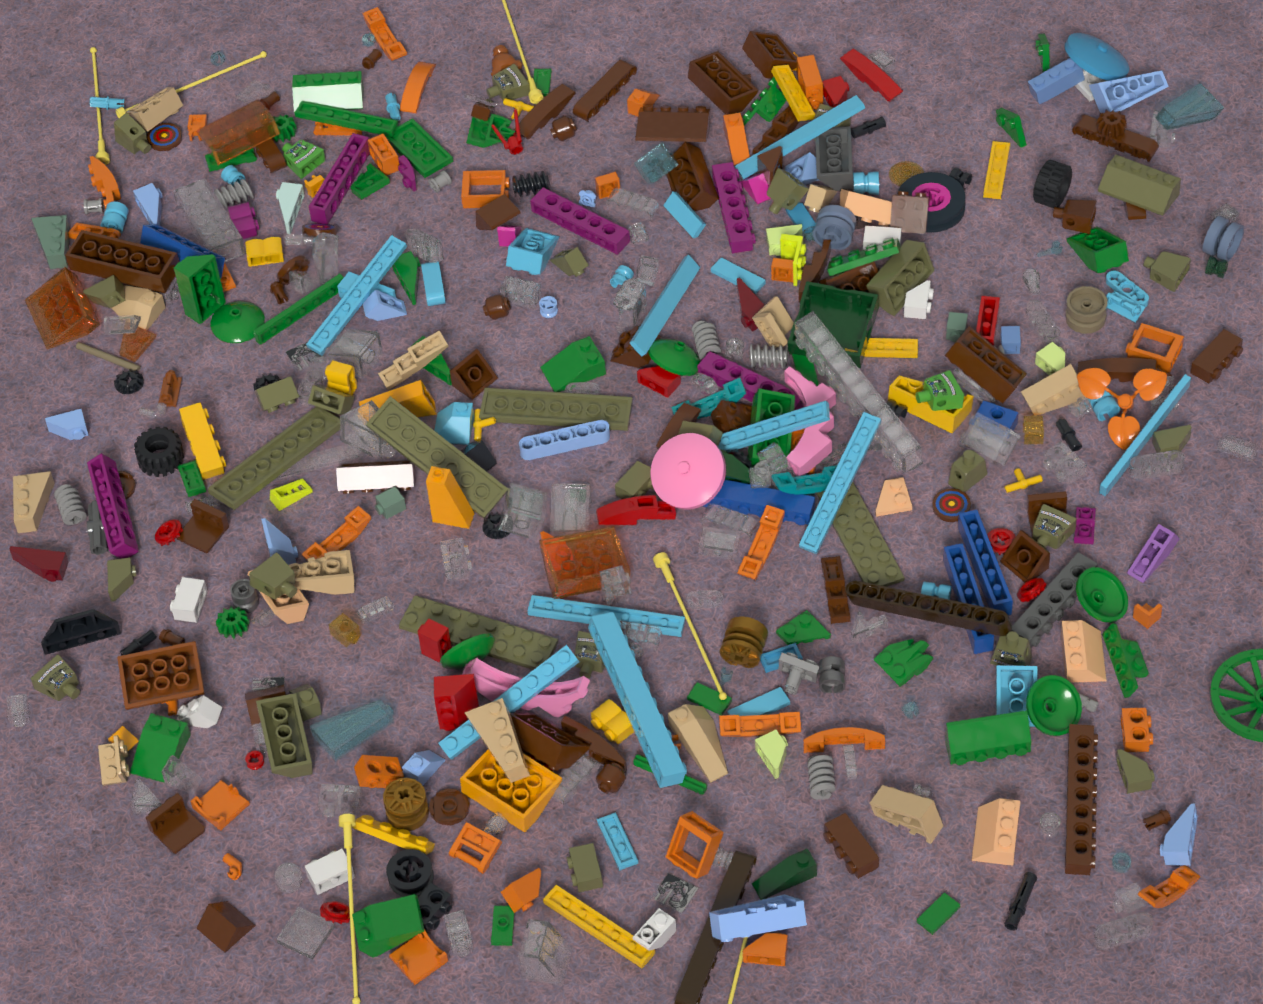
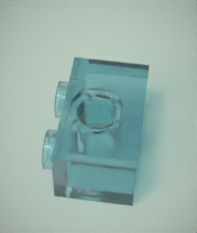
[634,142,679,184]

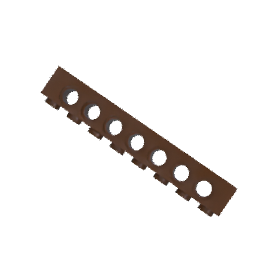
[1065,724,1098,875]

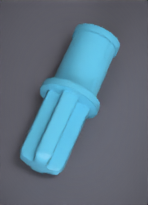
[385,93,401,121]
[90,96,124,110]

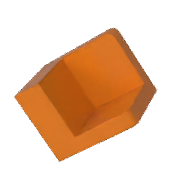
[1133,603,1162,629]

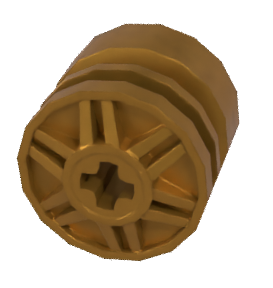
[720,616,768,668]
[383,778,429,831]

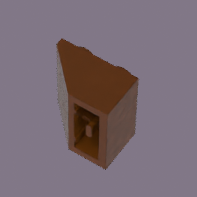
[610,325,661,368]

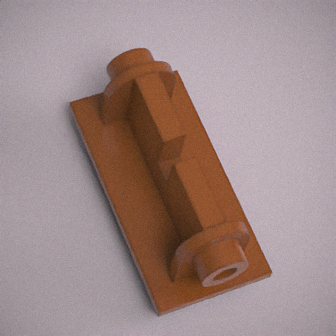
[158,370,182,407]

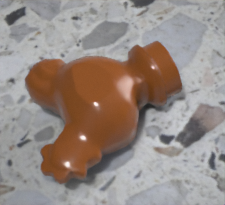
[491,45,522,77]

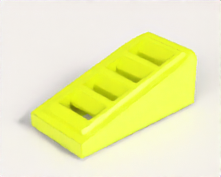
[270,478,313,511]

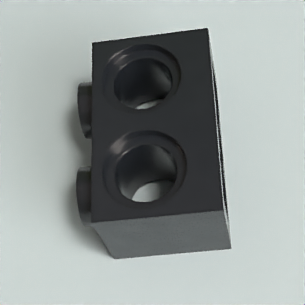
[418,883,453,934]

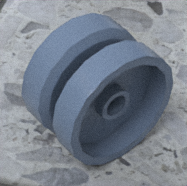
[813,205,856,250]
[1202,216,1244,262]

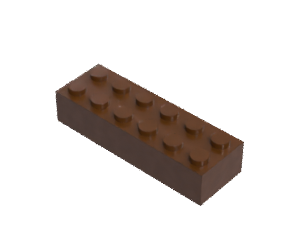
[65,230,179,293]

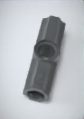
[87,500,108,555]

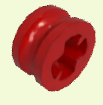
[245,750,264,770]

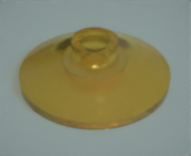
[889,161,924,186]

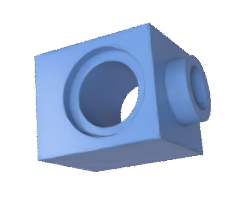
[1000,326,1021,354]

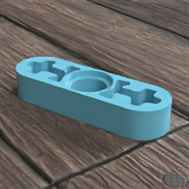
[1106,271,1149,307]

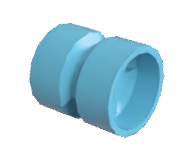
[853,172,879,195]
[100,202,129,234]
[1086,387,1120,421]
[921,581,952,608]

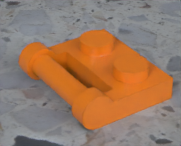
[449,822,502,874]

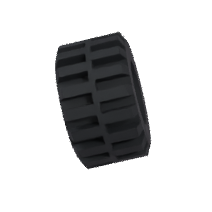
[1033,159,1072,208]
[134,426,184,477]

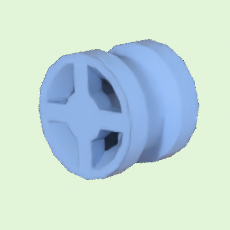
[539,296,558,318]

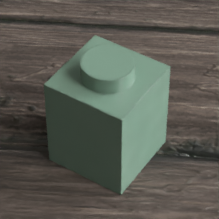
[946,312,968,342]
[375,487,406,519]

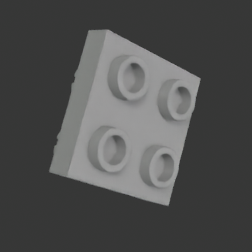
[778,652,820,695]

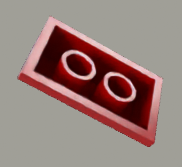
[434,674,479,731]

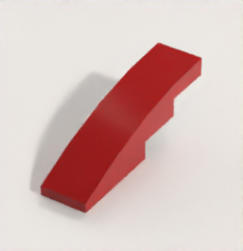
[840,48,903,102]

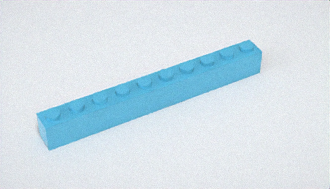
[588,612,687,788]

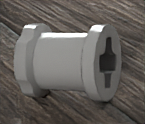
[428,171,452,193]
[84,198,104,215]

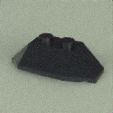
[41,609,121,655]

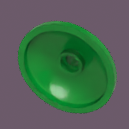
[210,301,265,343]
[648,339,701,376]
[1076,567,1128,623]
[440,633,495,670]
[1026,675,1082,736]

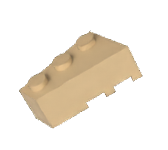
[125,87,183,131]
[1021,364,1086,416]
[13,471,55,533]

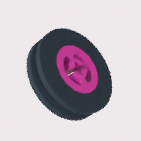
[897,172,965,233]

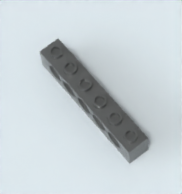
[1011,552,1098,648]

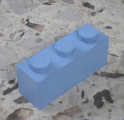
[1028,58,1085,104]

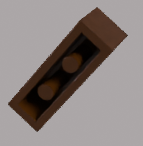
[1191,329,1243,384]
[823,813,879,879]

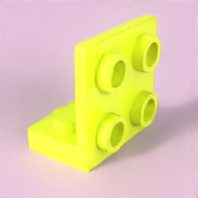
[780,234,806,286]

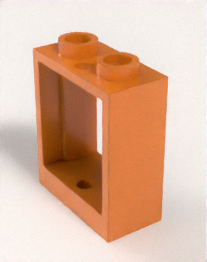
[797,55,823,110]
[461,170,510,208]
[1125,323,1184,373]
[665,811,724,879]

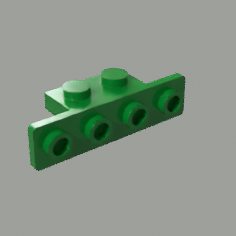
[742,77,787,126]
[1102,623,1149,698]

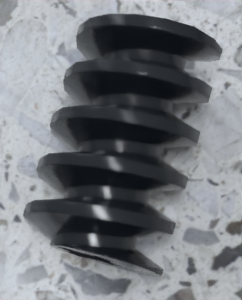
[512,171,550,197]

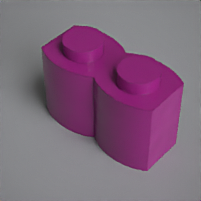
[228,202,259,241]

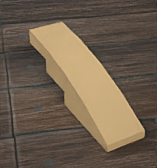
[378,331,448,390]

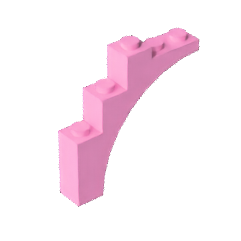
[784,366,836,476]
[462,658,590,717]

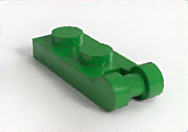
[205,144,257,172]

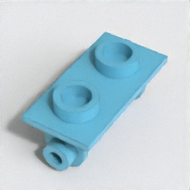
[1106,291,1145,323]

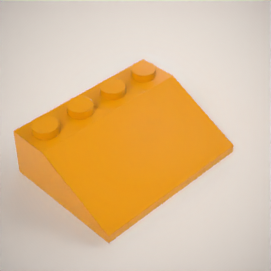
[460,750,562,832]

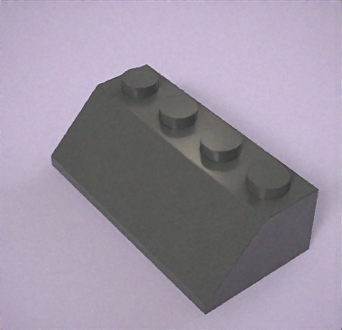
[815,126,854,191]

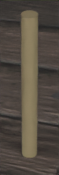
[76,342,141,371]

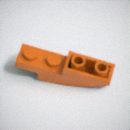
[88,156,121,210]

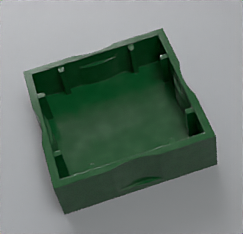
[788,281,879,368]

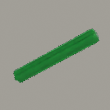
[633,754,707,795]

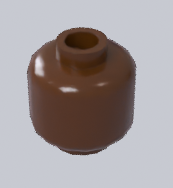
[550,116,577,141]
[483,294,511,320]
[596,762,626,794]

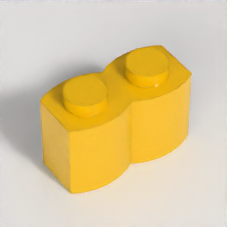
[245,237,284,267]
[325,360,357,396]
[591,699,634,744]

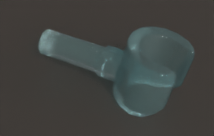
[1037,241,1063,257]
[715,667,733,692]

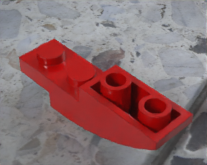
[596,495,676,525]

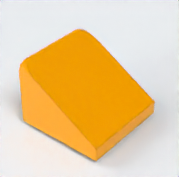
[108,726,139,751]

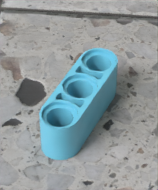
[421,261,446,306]

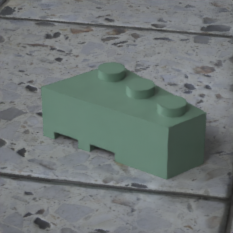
[31,215,70,269]

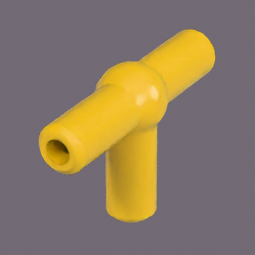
[503,98,534,119]
[473,409,496,441]
[1004,468,1043,493]

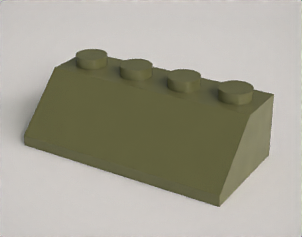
[1098,155,1181,216]
[866,240,934,316]
[256,693,312,778]

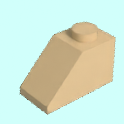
[804,184,838,213]

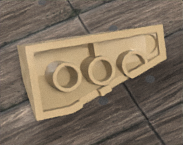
[111,285,166,332]
[289,550,354,595]
[668,704,728,783]

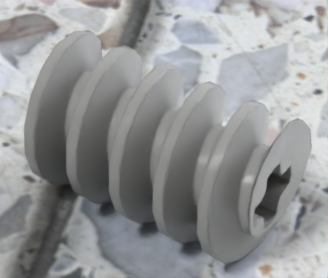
[214,179,254,211]
[692,321,721,361]
[750,344,788,369]
[54,484,87,525]
[807,755,836,800]

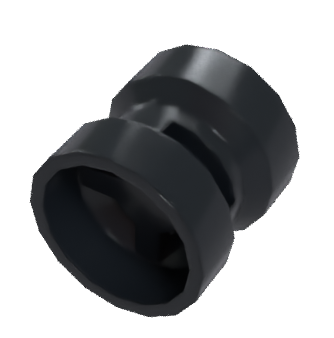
[949,167,972,190]
[882,399,908,424]

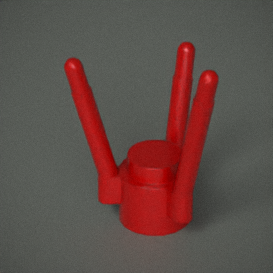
[491,109,523,155]

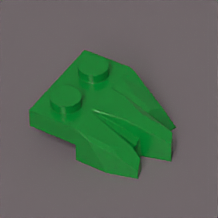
[466,114,515,148]
[873,639,933,687]

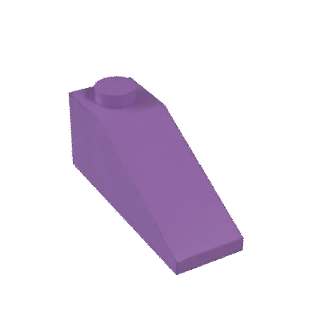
[1127,524,1180,583]

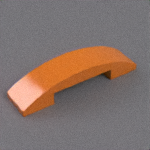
[362,7,407,61]
[400,62,436,113]
[737,505,785,580]
[301,506,371,561]
[719,712,801,737]
[803,727,885,753]
[1138,865,1201,908]

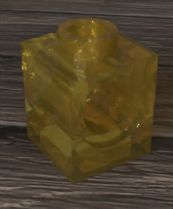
[1023,415,1044,444]
[328,613,361,648]

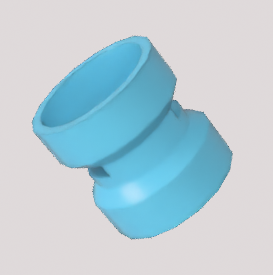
[221,165,245,187]
[610,265,634,291]

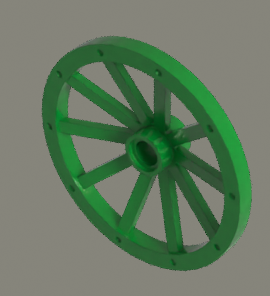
[1210,649,1263,742]

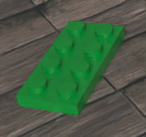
[385,118,453,178]
[827,237,900,276]

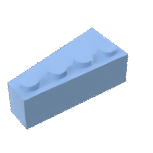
[1089,71,1169,113]
[709,894,807,942]

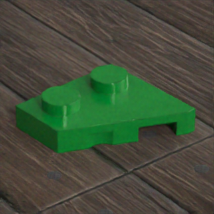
[1035,34,1050,73]
[996,107,1027,148]
[350,163,390,200]
[776,610,831,645]

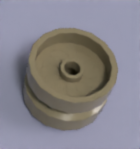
[1065,286,1108,334]

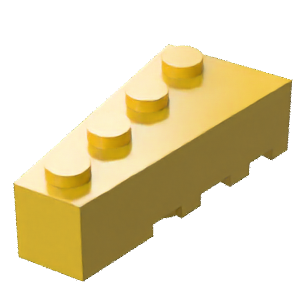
[888,376,974,433]
[179,402,226,480]

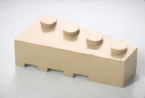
[465,698,530,783]

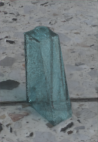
[1155,83,1224,130]
[310,700,394,762]

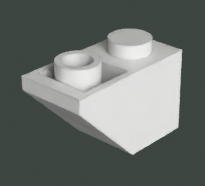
[904,281,934,319]
[177,695,222,728]
[632,908,676,951]

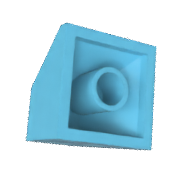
[434,402,474,445]

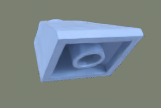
[785,152,818,185]
[261,518,299,565]

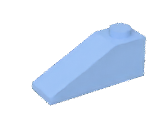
[133,183,163,225]
[1160,804,1198,866]

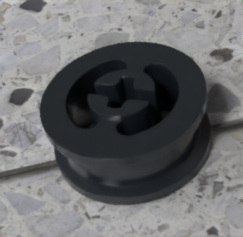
[386,849,434,897]

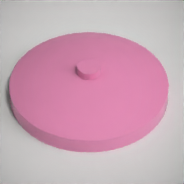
[651,433,726,510]

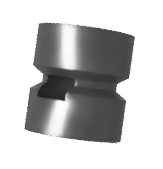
[230,579,259,614]
[819,656,845,693]

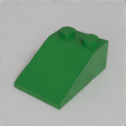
[1066,227,1129,273]
[540,336,606,392]
[130,713,191,783]
[352,894,424,958]

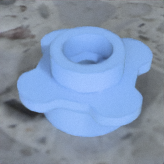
[579,190,596,207]

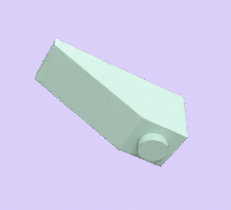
[276,182,305,234]

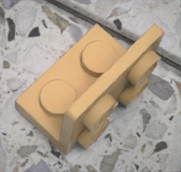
[752,296,794,347]
[98,735,130,786]

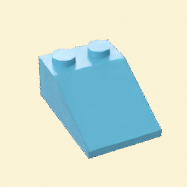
[506,228,560,275]
[996,665,1037,727]

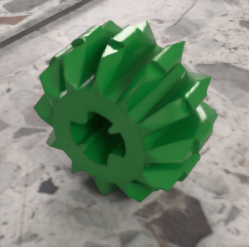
[267,114,297,143]
[216,606,250,639]

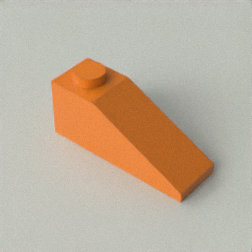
[723,113,750,166]

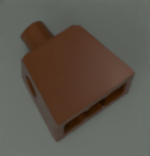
[1053,200,1097,234]

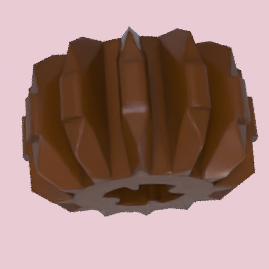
[1096,110,1127,139]

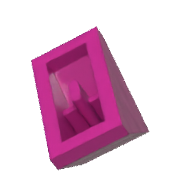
[741,173,771,204]
[497,225,522,247]

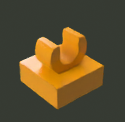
[304,175,325,198]

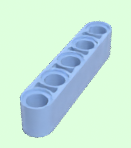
[519,420,610,460]

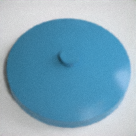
[1064,33,1130,81]

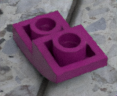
[398,155,417,192]
[1074,507,1096,545]

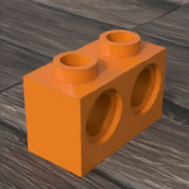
[367,134,399,176]
[1120,708,1153,752]
[354,755,404,788]

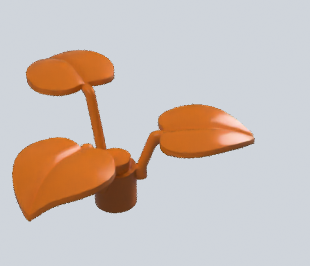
[1077,368,1167,450]

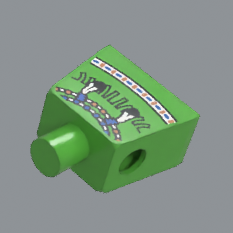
[282,140,325,179]
[915,370,964,411]

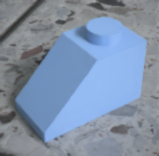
[363,290,407,321]
[45,409,88,440]
[402,750,445,786]

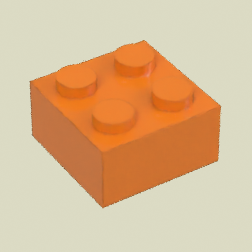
[595,172,621,199]
[771,258,794,283]

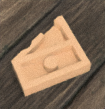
[875,477,912,517]

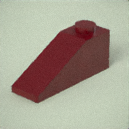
[737,277,765,332]
[9,546,69,582]

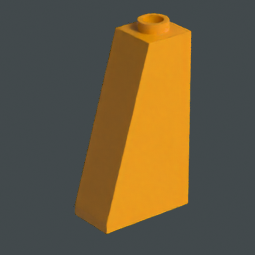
[358,380,437,424]
[426,466,475,529]

